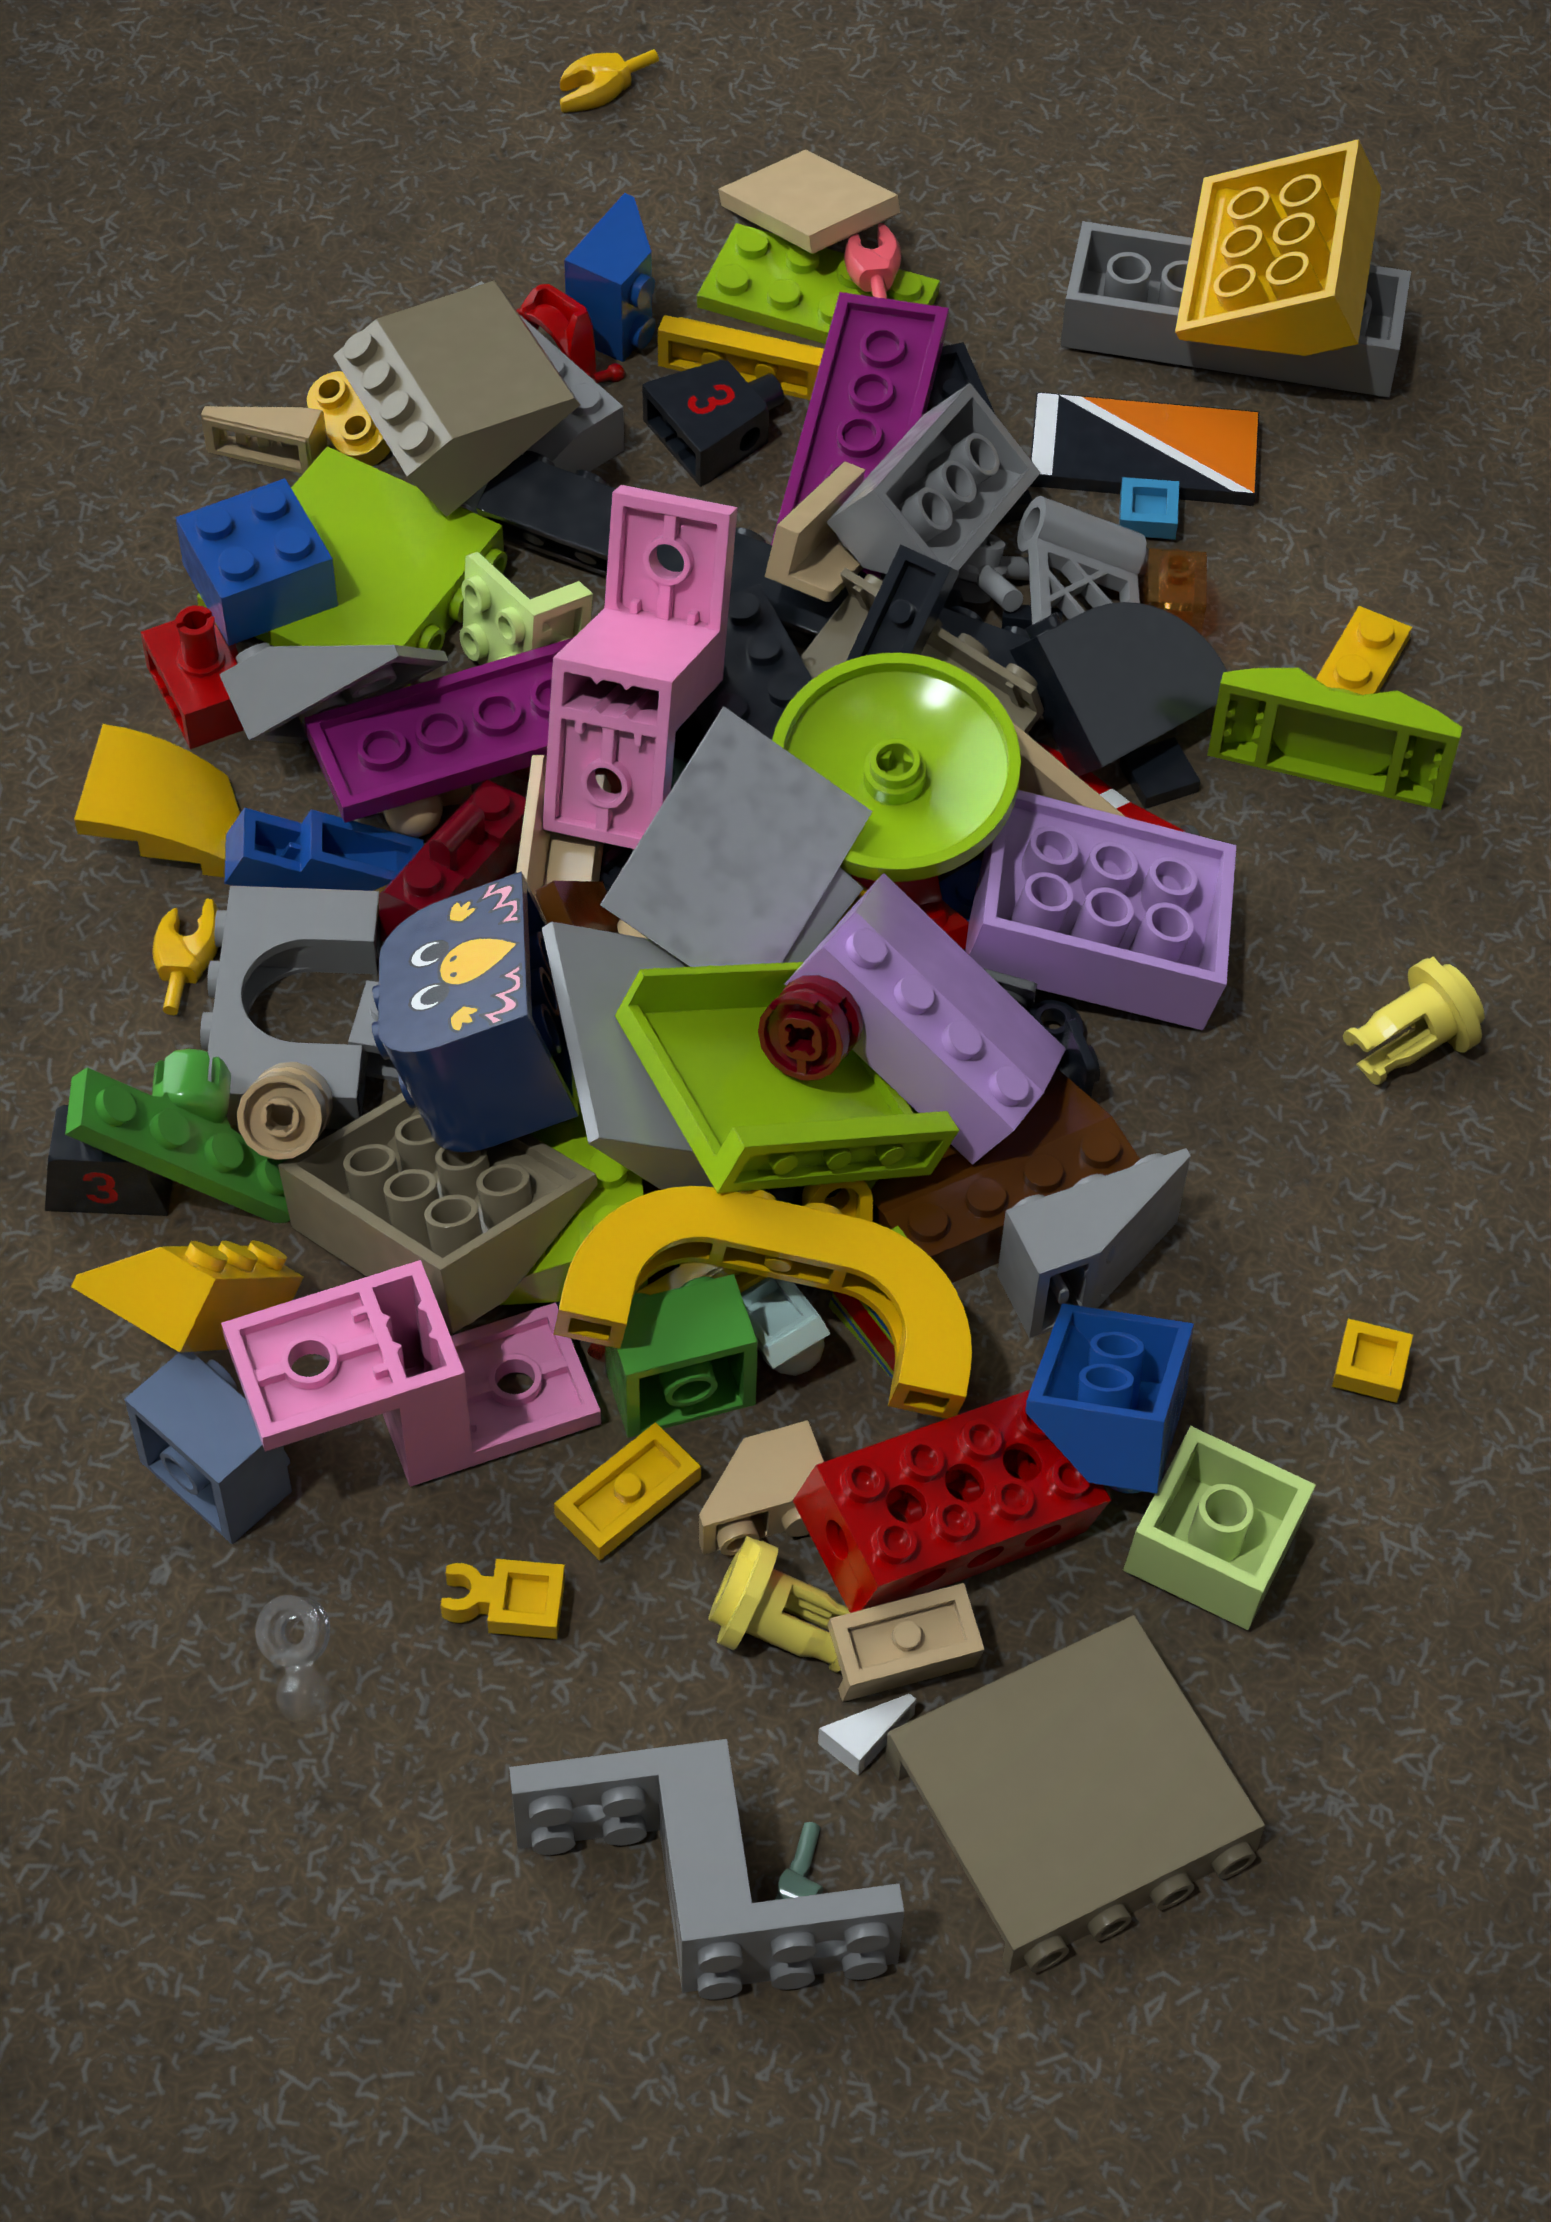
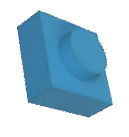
[1119,477,1179,539]

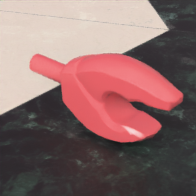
[844,223,901,299]

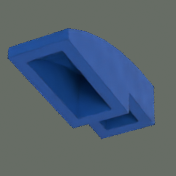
[224,807,424,894]

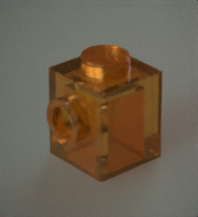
[1143,548,1207,635]

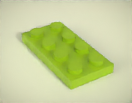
[697,223,940,344]

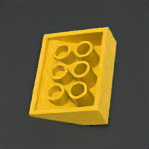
[1175,139,1382,356]

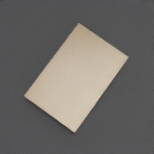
[718,150,900,254]

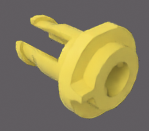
[1343,956,1485,1085]
[709,1536,850,1673]

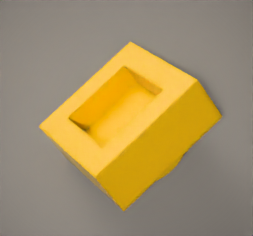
[1332,1318,1413,1403]

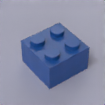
[175,478,338,646]

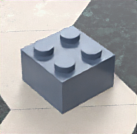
[124,1352,292,1544]

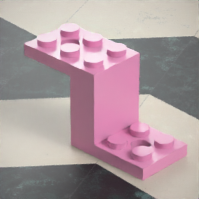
[542,485,738,849]
[221,1260,601,1487]

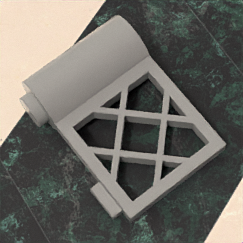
[1017,496,1151,625]

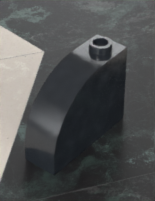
[1009,602,1228,777]

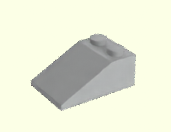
[219,643,449,743]

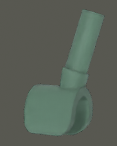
[775,1822,823,1900]

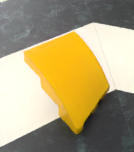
[74,724,240,878]

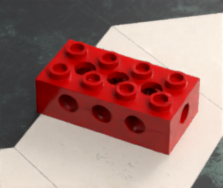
[792,1390,1111,1613]

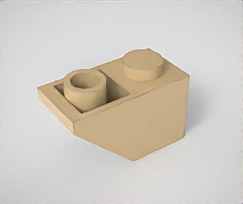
[699,1420,824,1555]

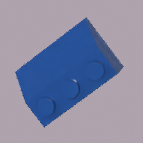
[1026,1303,1194,1494]

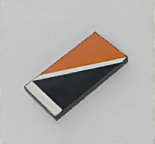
[1030,392,1260,506]

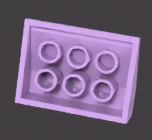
[965,790,1236,1030]
[785,873,1066,1165]

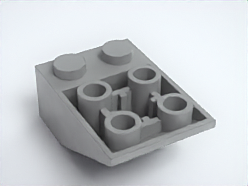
[997,1148,1191,1338]

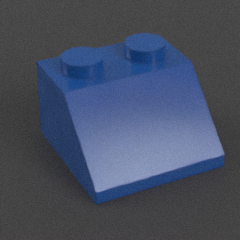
[564,193,656,362]

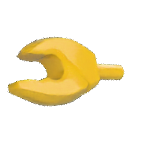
[560,49,659,113]
[152,899,219,1015]

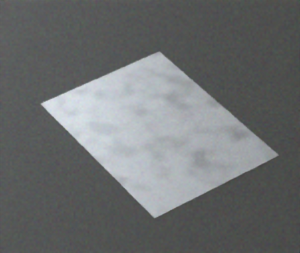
[600,706,873,967]

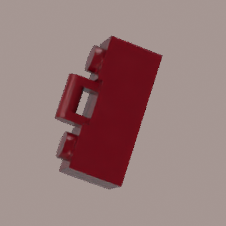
[379,780,526,942]

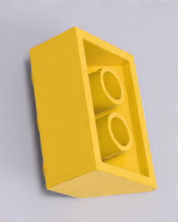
[71,1240,304,1353]

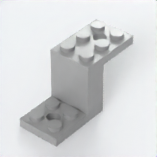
[509,1739,904,1999]

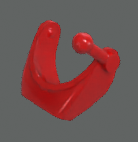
[516,284,625,383]

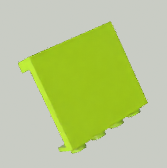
[197,446,507,689]
[615,962,959,1193]

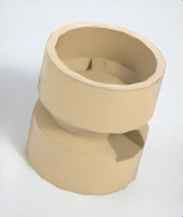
[237,1062,333,1160]

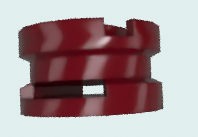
[758,975,863,1080]

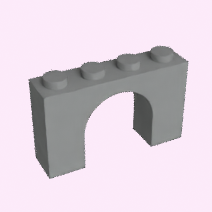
[200,886,381,1129]

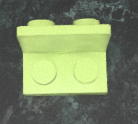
[460,552,593,665]

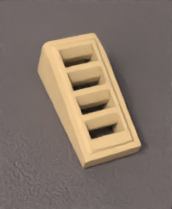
[201,406,327,474]

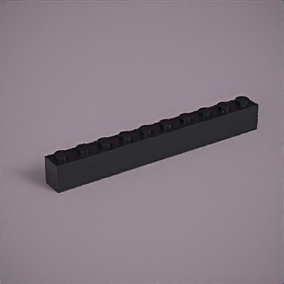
[476,451,1029,668]

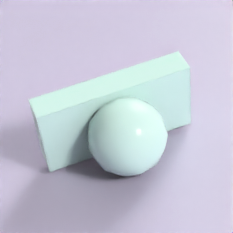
[741,1277,830,1376]

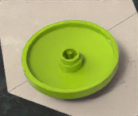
[772,653,1021,882]

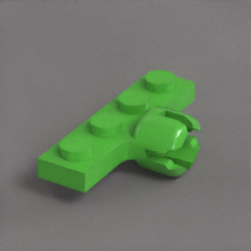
[65,1049,290,1223]

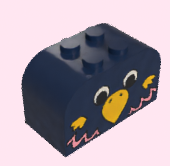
[372,871,579,1152]

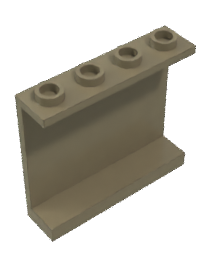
[885,1615,1265,1974]

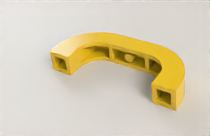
[553,1186,972,1419]

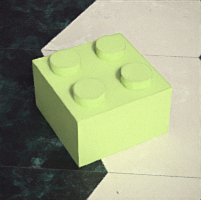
[1123,1426,1316,1630]

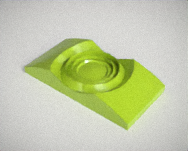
[1207,668,1463,810]

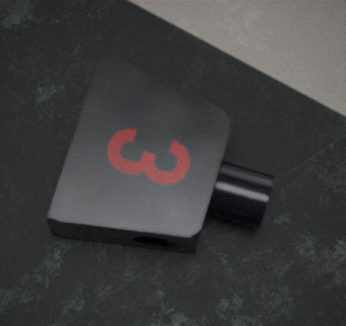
[642,360,784,487]
[45,1105,173,1216]

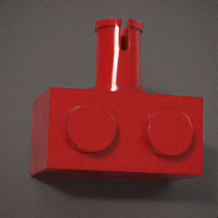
[141,605,244,750]

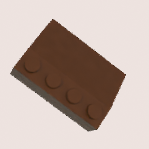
[871,1068,1140,1283]

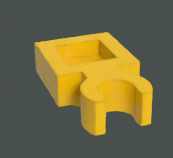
[440,1559,565,1639]

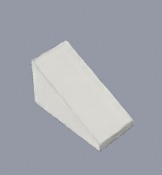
[818,1694,916,1776]

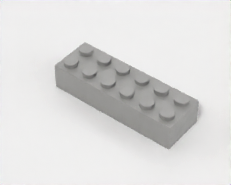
[1060,221,1411,397]

